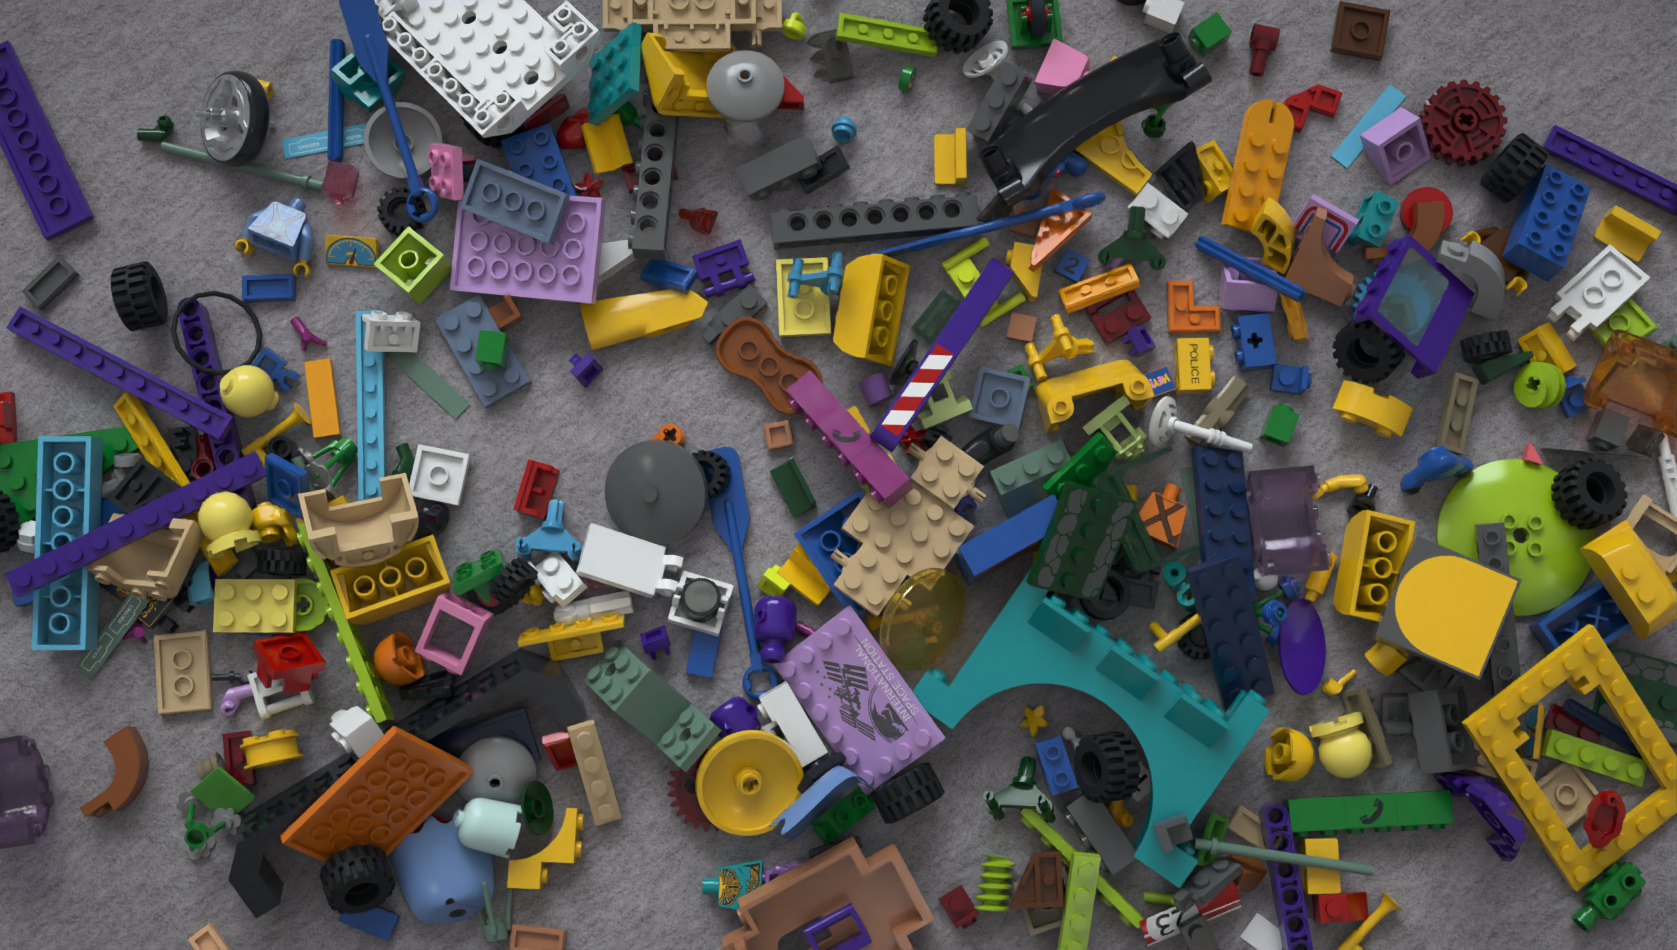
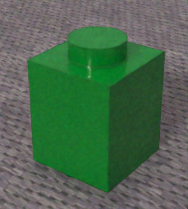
[1188,12,1232,57]
[475,330,510,372]
[1259,404,1300,447]

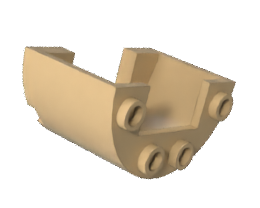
[298,473,419,567]
[86,513,204,602]

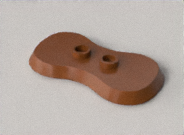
[715,317,823,416]

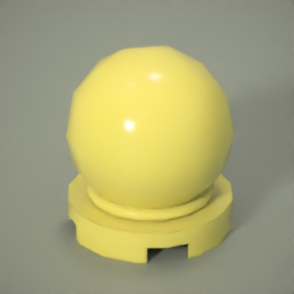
[197,491,262,558]
[1309,712,1373,778]

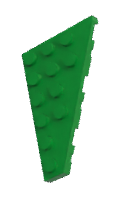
[0,426,140,524]

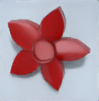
[573,172,604,198]
[900,426,926,455]

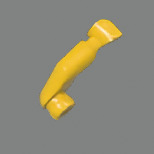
[1308,474,1369,501]

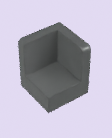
[1153,812,1193,853]

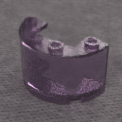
[1246,465,1332,577]
[0,735,54,849]

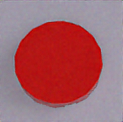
[1399,187,1453,234]

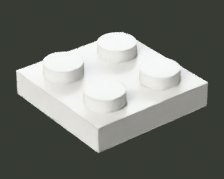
[409,444,471,506]

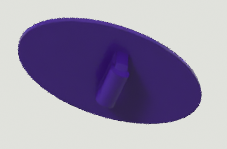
[1278,598,1326,695]

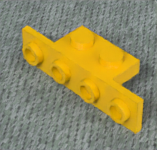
[518,613,625,661]

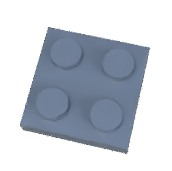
[969,366,1032,429]

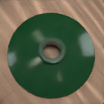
[521,781,554,835]

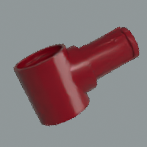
[1249,23,1280,77]
[191,433,216,479]

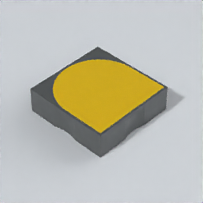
[1371,536,1522,683]

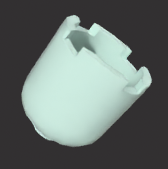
[454,798,522,858]

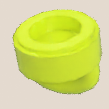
[781,12,807,41]

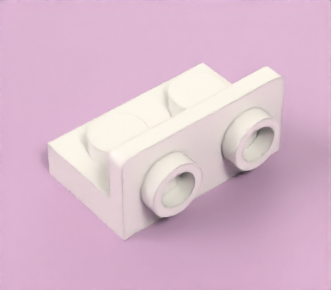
[1128,183,1189,240]
[362,311,420,352]
[528,552,587,607]

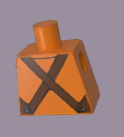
[1127,483,1187,550]

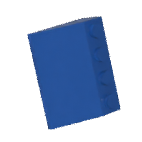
[794,490,915,618]

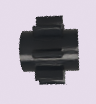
[921,424,953,452]

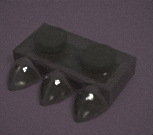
[806,29,854,84]

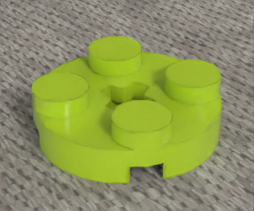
[295,578,329,632]

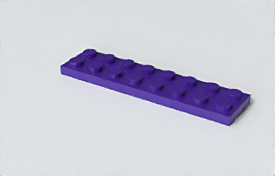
[0,40,95,241]

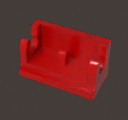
[513,459,560,520]

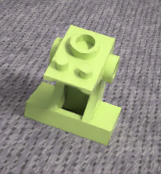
[917,370,973,429]
[1082,394,1149,463]

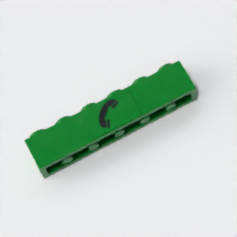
[1283,790,1453,837]

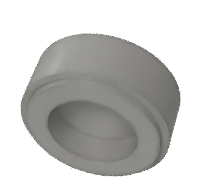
[114,453,141,467]

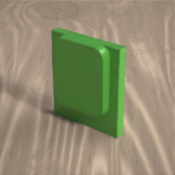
[190,766,256,814]

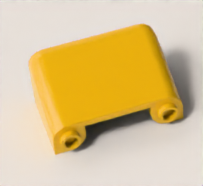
[641,32,749,118]
[1034,360,1154,434]

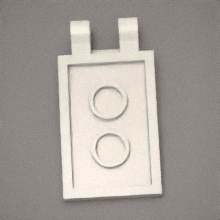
[1546,245,1651,341]
[576,523,683,598]

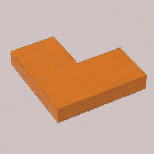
[1166,281,1221,333]

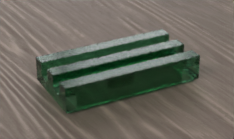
[911,288,961,345]

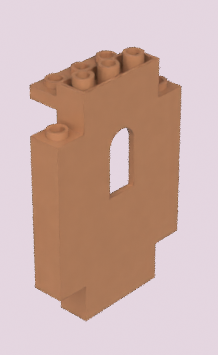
[720,836,935,950]

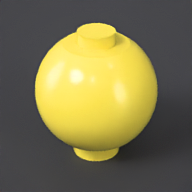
[220,365,279,418]

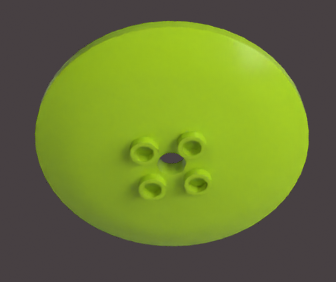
[1436,459,1595,616]

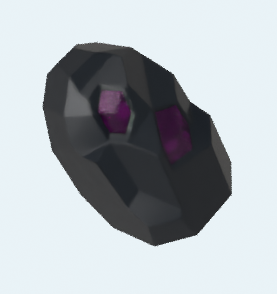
[415,503,450,539]

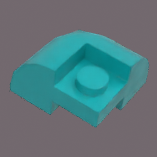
[331,52,405,112]

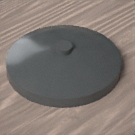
[604,440,708,545]

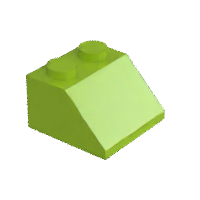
[373,226,452,305]

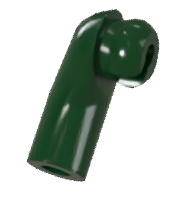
[137,115,174,142]
[392,443,415,479]

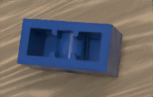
[1231,313,1277,372]
[1033,736,1078,796]

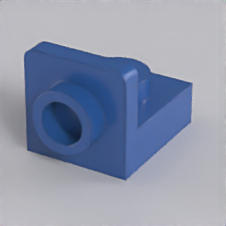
[1270,364,1312,395]
[1559,375,1593,418]

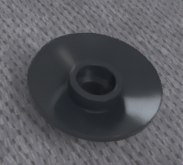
[888,339,919,386]

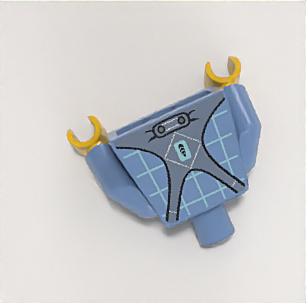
[234,198,314,278]

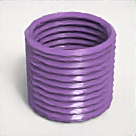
[858,373,894,407]

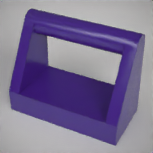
[803,903,872,950]

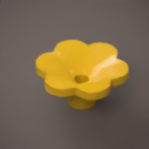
[520,584,546,606]

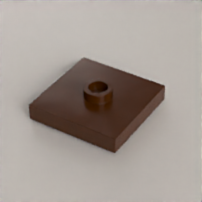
[1330,1,1390,61]

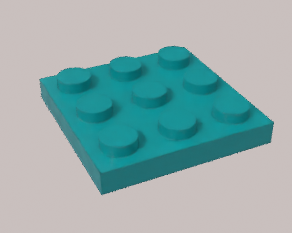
[588,22,641,126]

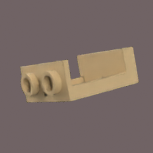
[1623,494,1677,575]

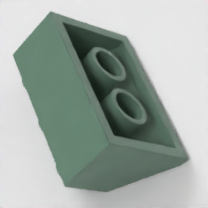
[988,439,1071,519]

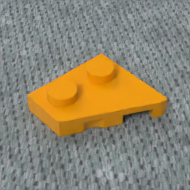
[1279,293,1310,343]

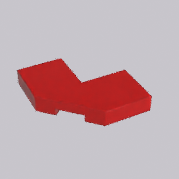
[1283,84,1342,133]

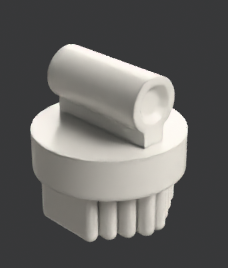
[16,520,36,554]

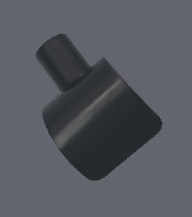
[1346,484,1378,516]

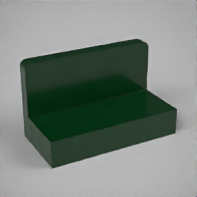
[770,457,817,518]

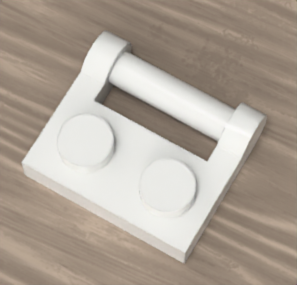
[247,672,315,720]

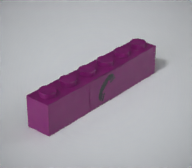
[786,371,913,509]

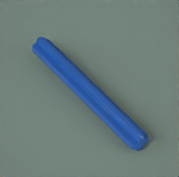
[327,39,345,162]
[1195,236,1306,302]

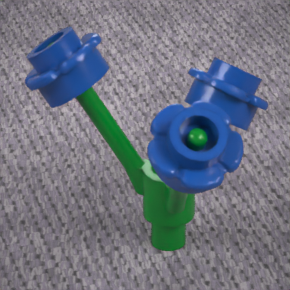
[1253,575,1301,648]

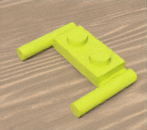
[941,236,1026,327]

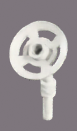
[963,41,1033,115]
[1149,396,1252,453]

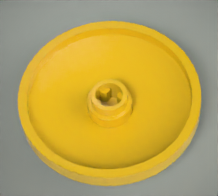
[695,730,804,836]

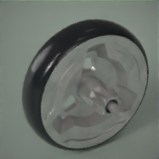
[193,71,275,167]

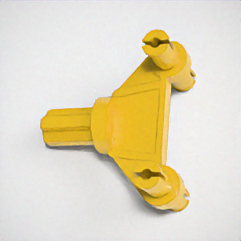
[1024,314,1094,381]

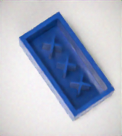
[501,123,577,196]
[1502,164,1591,282]
[1528,579,1632,655]

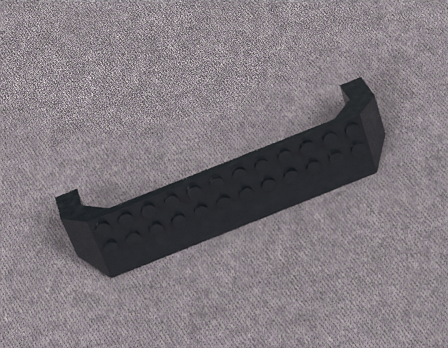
[228,648,587,919]

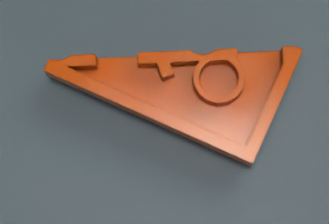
[1028,187,1092,272]

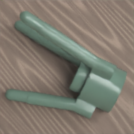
[477,882,513,942]

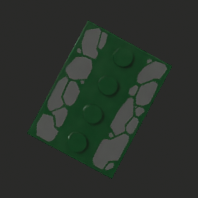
[1026,481,1138,602]
[1592,646,1677,747]

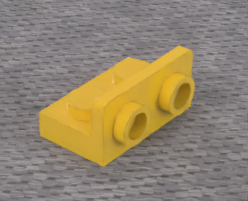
[1196,140,1233,203]

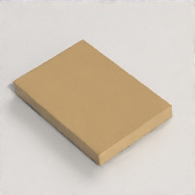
[154,630,214,715]
[1511,761,1599,849]

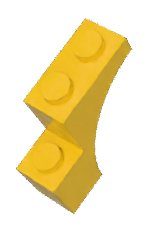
[507,808,585,889]

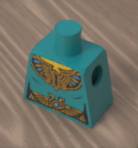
[702,860,763,910]

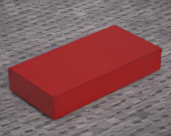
[542,730,578,771]

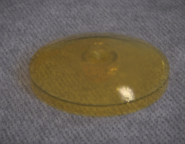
[879,568,967,671]

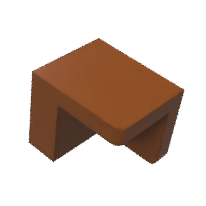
[488,294,524,332]
[1228,855,1268,892]

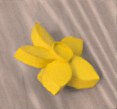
[1019,706,1049,737]

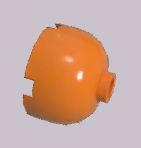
[373,631,425,686]

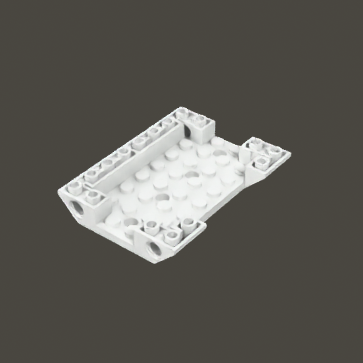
[374,0,600,138]

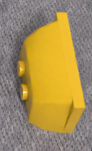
[833,254,910,367]
[1333,510,1416,622]
[1579,520,1677,640]
[330,535,451,625]

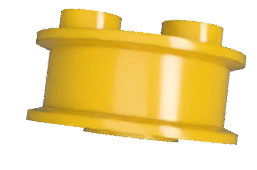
[240,729,304,770]

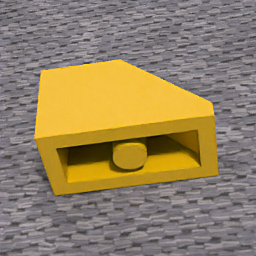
[1005,242,1042,303]

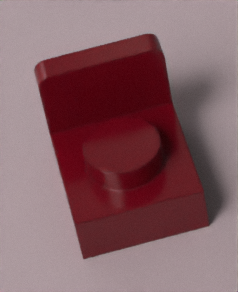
[938,884,979,929]

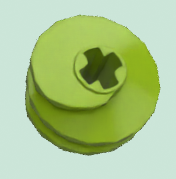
[1513,362,1566,409]

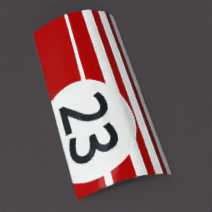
[1139,882,1241,948]

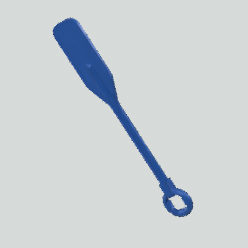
[339,0,439,223]
[860,192,1106,257]
[703,447,779,701]

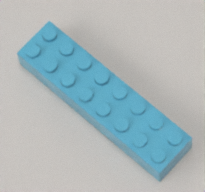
[32,436,103,650]

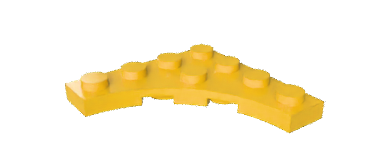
[1073,55,1152,196]

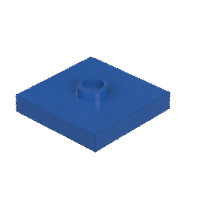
[265,453,310,520]

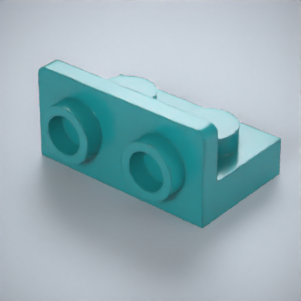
[1345,190,1399,248]

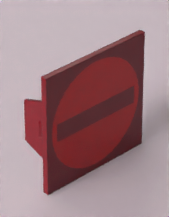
[522,93,570,131]

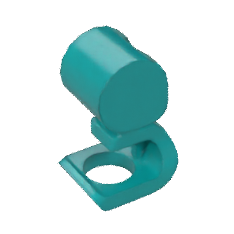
[1163,562,1196,612]

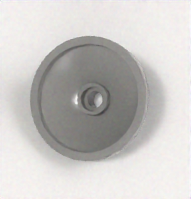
[707,50,784,122]
[364,102,442,179]
[458,735,537,805]

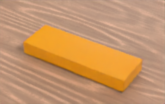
[1058,263,1141,314]
[304,358,342,439]

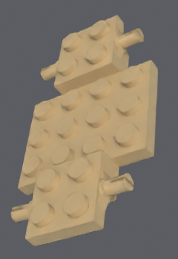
[603,0,782,52]
[830,436,986,618]

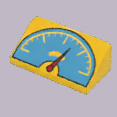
[325,235,381,268]
[1519,705,1546,761]

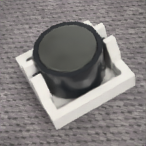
[667,571,734,637]

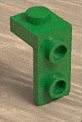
[810,786,875,845]

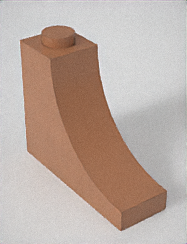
[1284,206,1356,306]

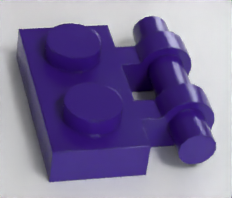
[692,239,755,298]

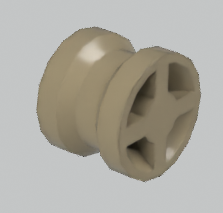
[196,753,225,780]

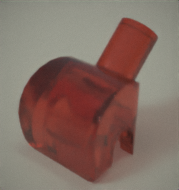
[678,207,718,235]

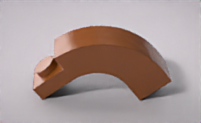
[1362,201,1444,267]
[80,726,149,818]

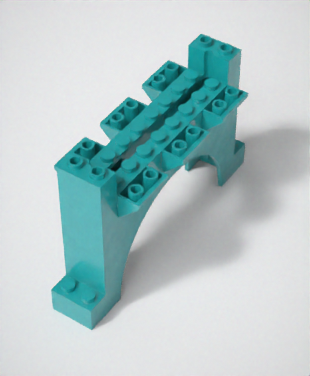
[912,566,1270,888]

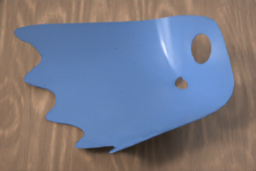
[769,766,876,842]
[388,808,494,924]

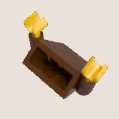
[1460,226,1529,297]

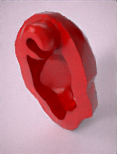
[557,108,589,149]
[1583,790,1626,849]

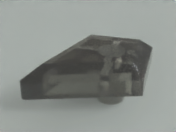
[976,193,1013,223]

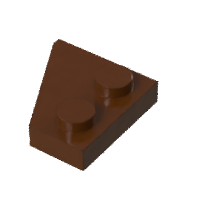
[1010,851,1064,909]

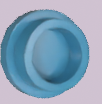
[831,116,857,143]

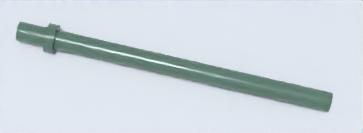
[160,141,325,192]
[1193,838,1373,876]

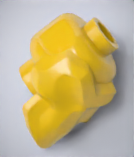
[250,502,298,546]

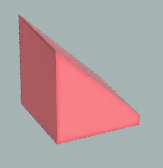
[1521,442,1542,465]

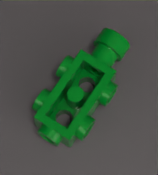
[1571,861,1646,933]

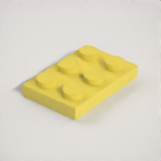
[776,257,831,338]
[213,579,298,633]

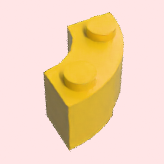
[1251,197,1295,274]
[1332,380,1413,438]

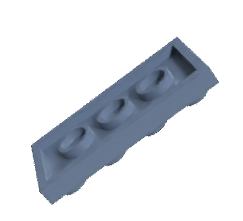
[460,158,571,245]
[435,293,532,409]

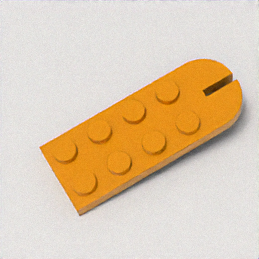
[1221,99,1294,235]

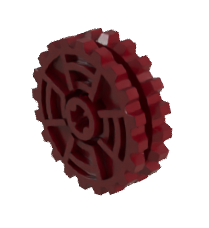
[1418,80,1508,167]

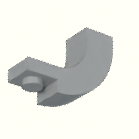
[1436,240,1506,320]

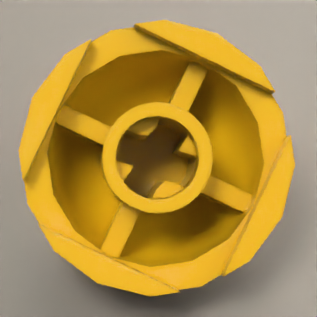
[1264,727,1315,782]

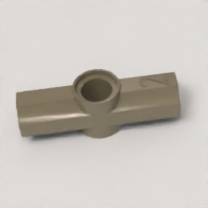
[1184,376,1251,447]

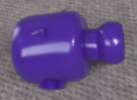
[753,596,797,663]
[709,696,761,740]

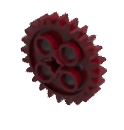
[667,744,719,832]

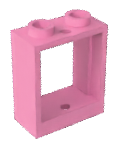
[414,590,494,675]

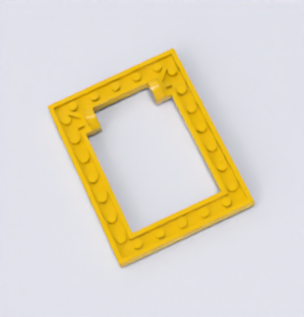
[1461,624,1677,892]

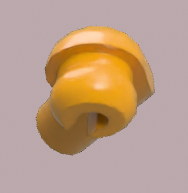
[1108,800,1134,828]

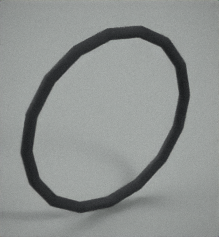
[171,291,262,376]

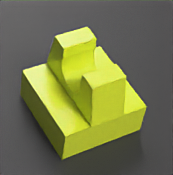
[757,564,790,597]

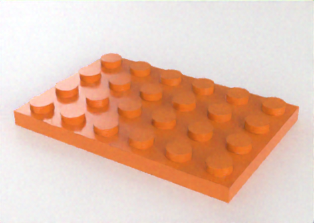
[280,726,474,862]

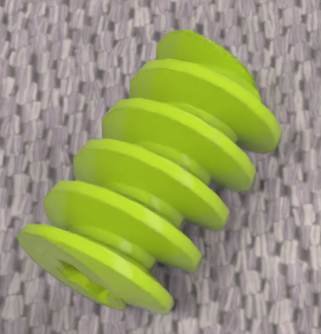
[974,854,1015,913]

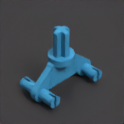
[787,252,844,299]
[515,499,583,565]

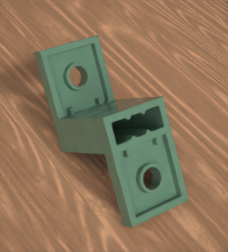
[583,640,722,772]

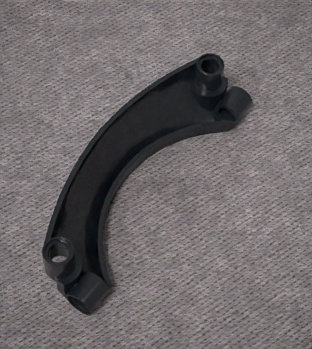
[978,32,1212,209]

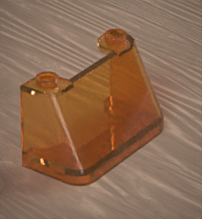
[1583,329,1677,438]

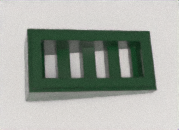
[1472,351,1534,385]

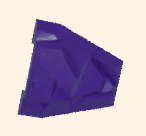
[1433,772,1525,862]

